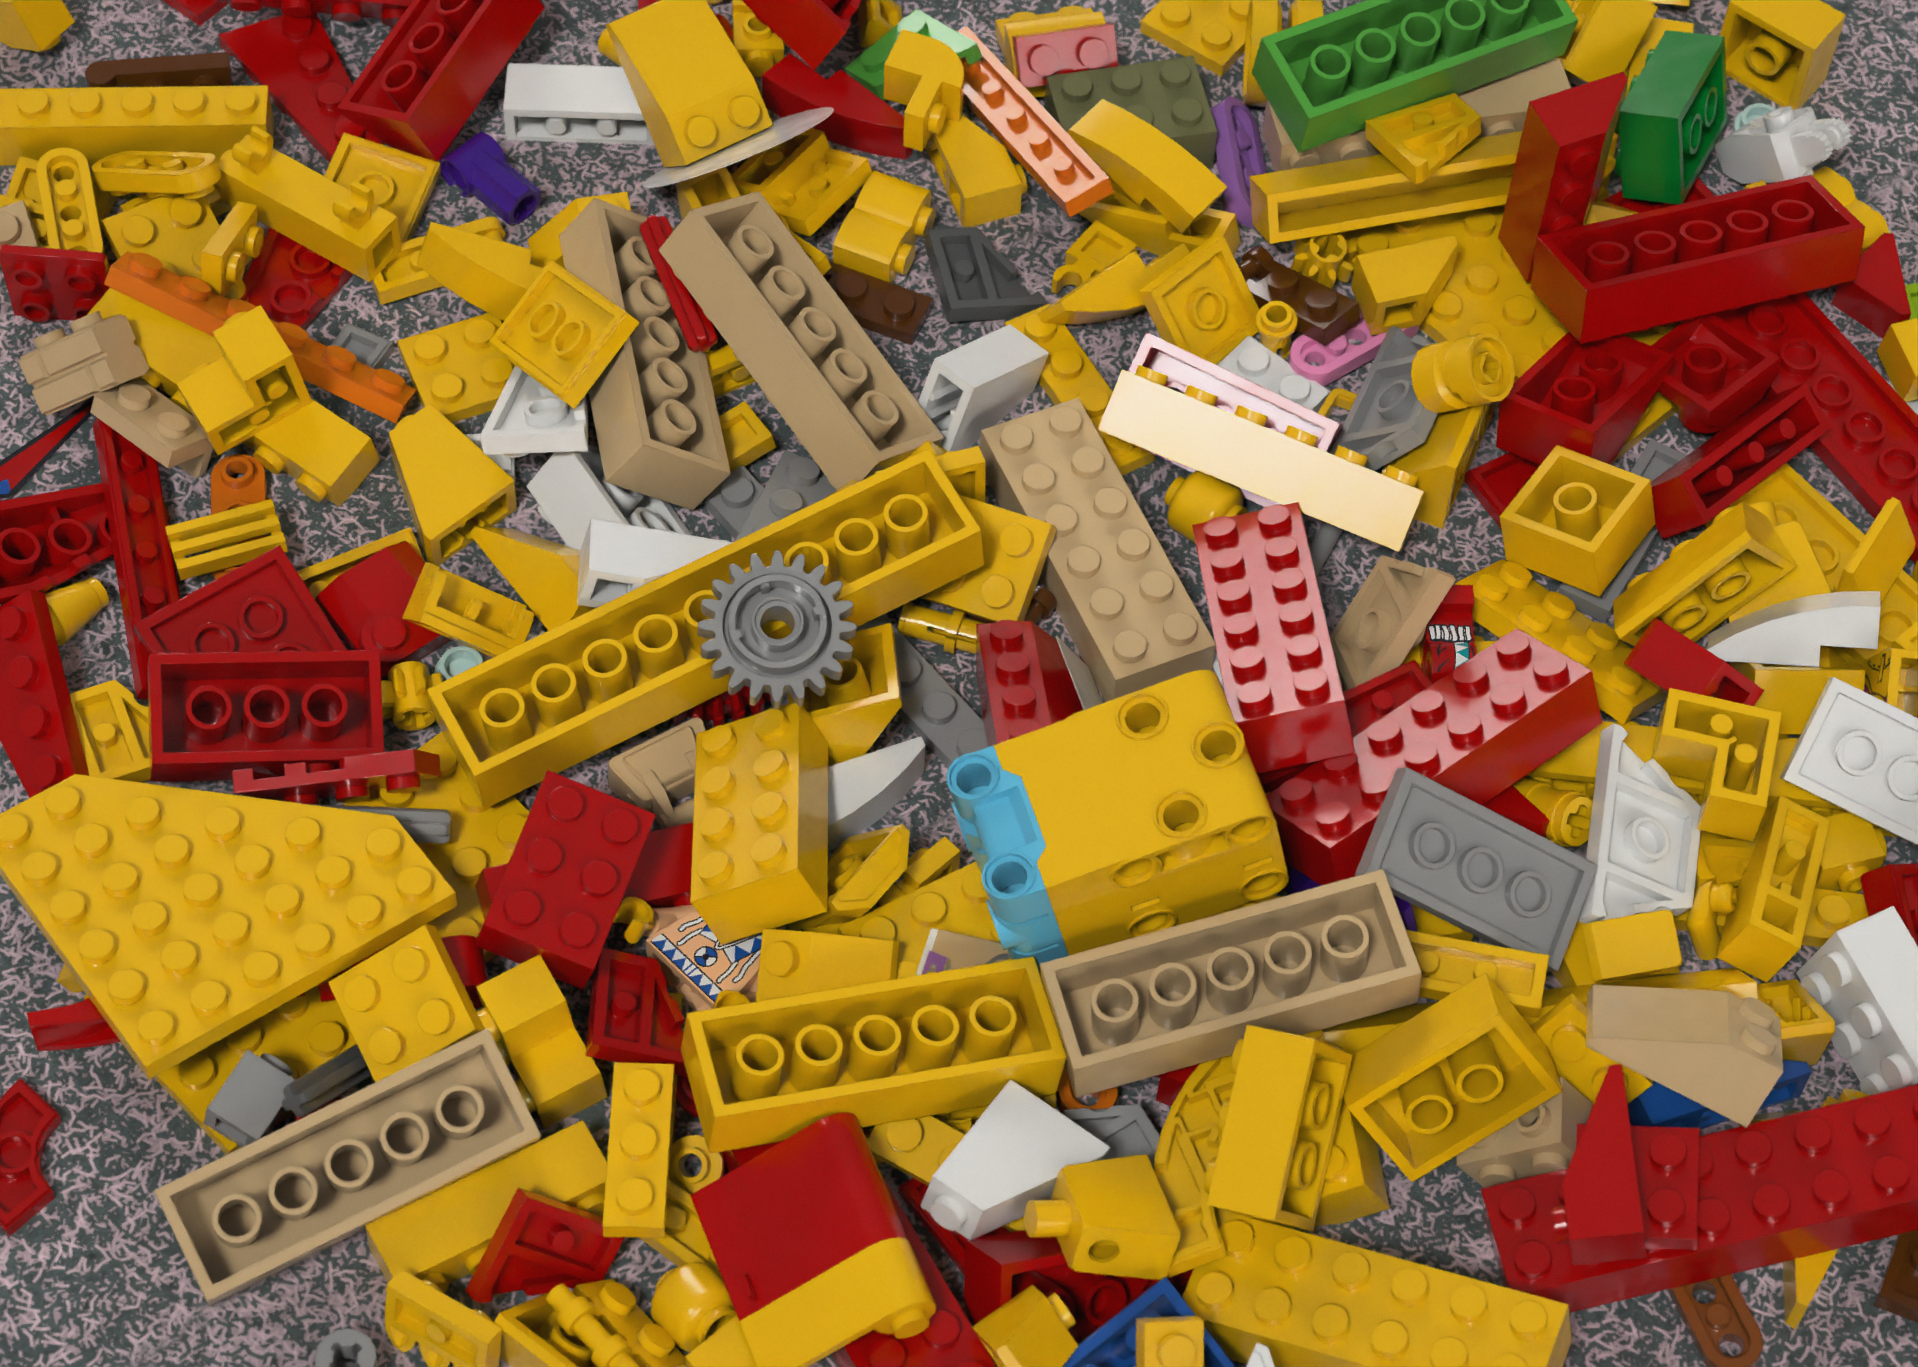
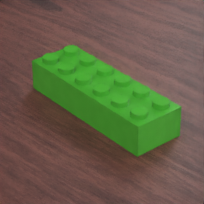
[1252,0,1578,153]

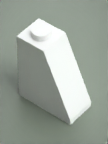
[918,324,1049,452]
[920,1079,1110,1240]

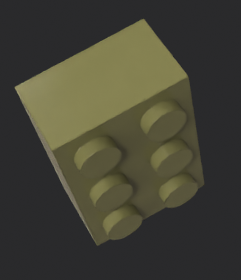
[1044,56,1217,171]

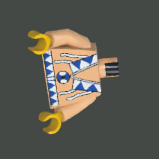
[613,897,789,1012]

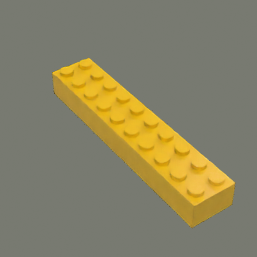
[426,449,984,809]

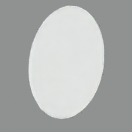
[643,107,834,188]

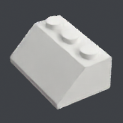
[526,445,691,551]

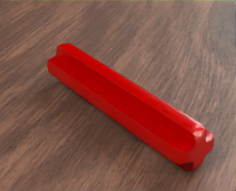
[639,214,718,353]

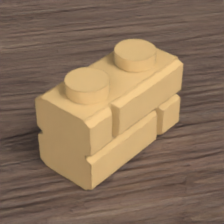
[19,311,149,416]

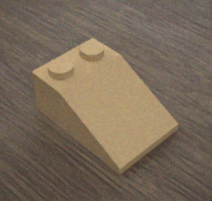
[1586,985,1783,1128]

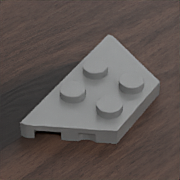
[1330,326,1438,471]

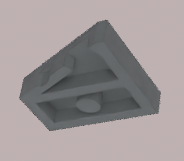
[924,227,1046,322]

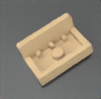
[90,378,213,478]

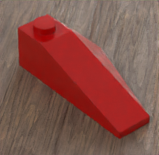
[0,483,171,604]
[964,1230,1194,1367]

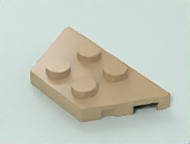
[1330,555,1456,692]

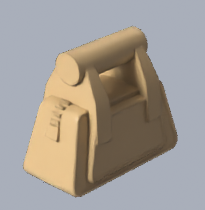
[608,717,706,829]

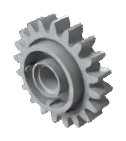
[698,550,857,709]

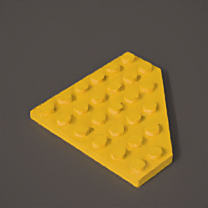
[0,774,457,1080]

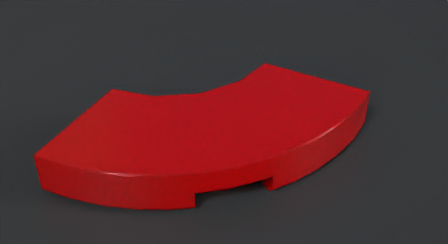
[0,1078,62,1237]

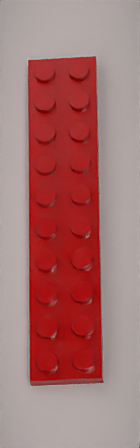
[1602,177,1918,564]

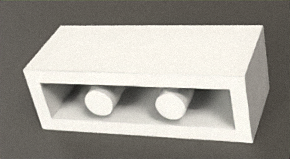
[503,63,655,145]

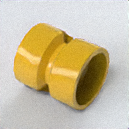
[1411,332,1515,413]

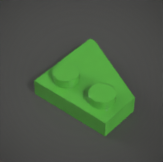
[844,8,982,100]

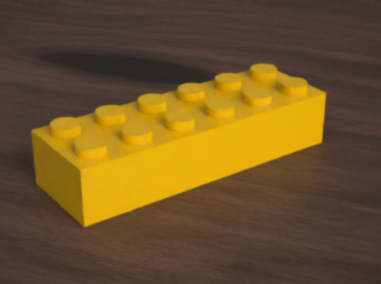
[681,956,1067,1154]
[1182,1209,1572,1367]

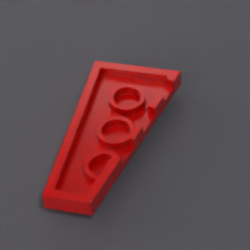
[218,12,383,163]
[240,228,353,330]
[0,588,89,798]

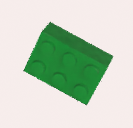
[1615,30,1728,204]

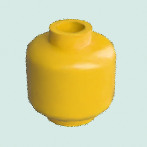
[1164,470,1247,544]
[651,1262,737,1353]

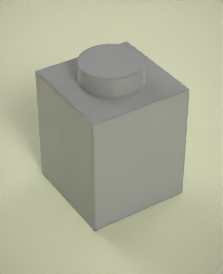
[204,1049,295,1147]

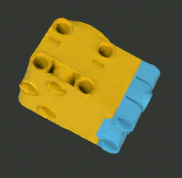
[946,670,1289,977]

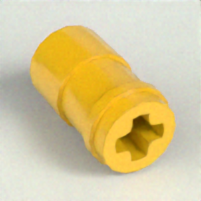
[1512,777,1593,847]

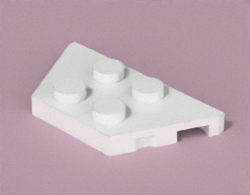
[1579,723,1701,924]

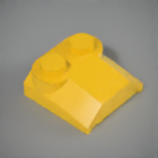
[788,824,910,934]

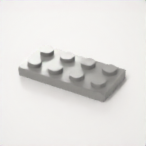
[1355,767,1598,972]

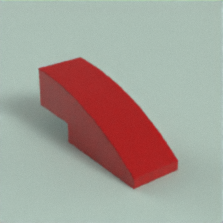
[762,53,913,159]

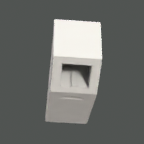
[577,518,733,608]

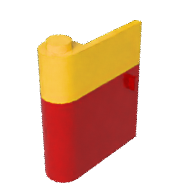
[690,1112,937,1367]

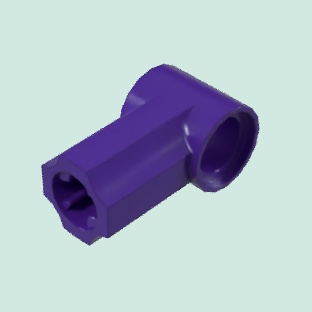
[439,131,541,225]

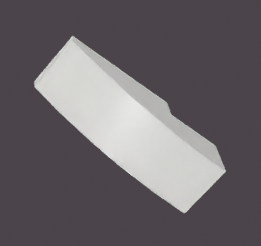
[1707,591,1881,667]
[828,736,925,852]

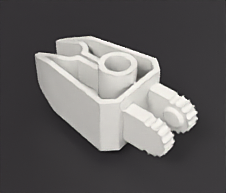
[1714,106,1852,184]

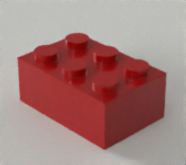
[474,770,656,990]

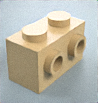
[1456,1078,1592,1188]

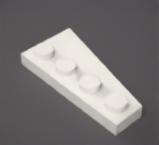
[480,365,588,458]

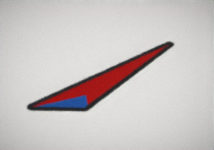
[0,398,94,499]

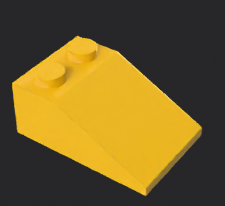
[605,0,773,167]

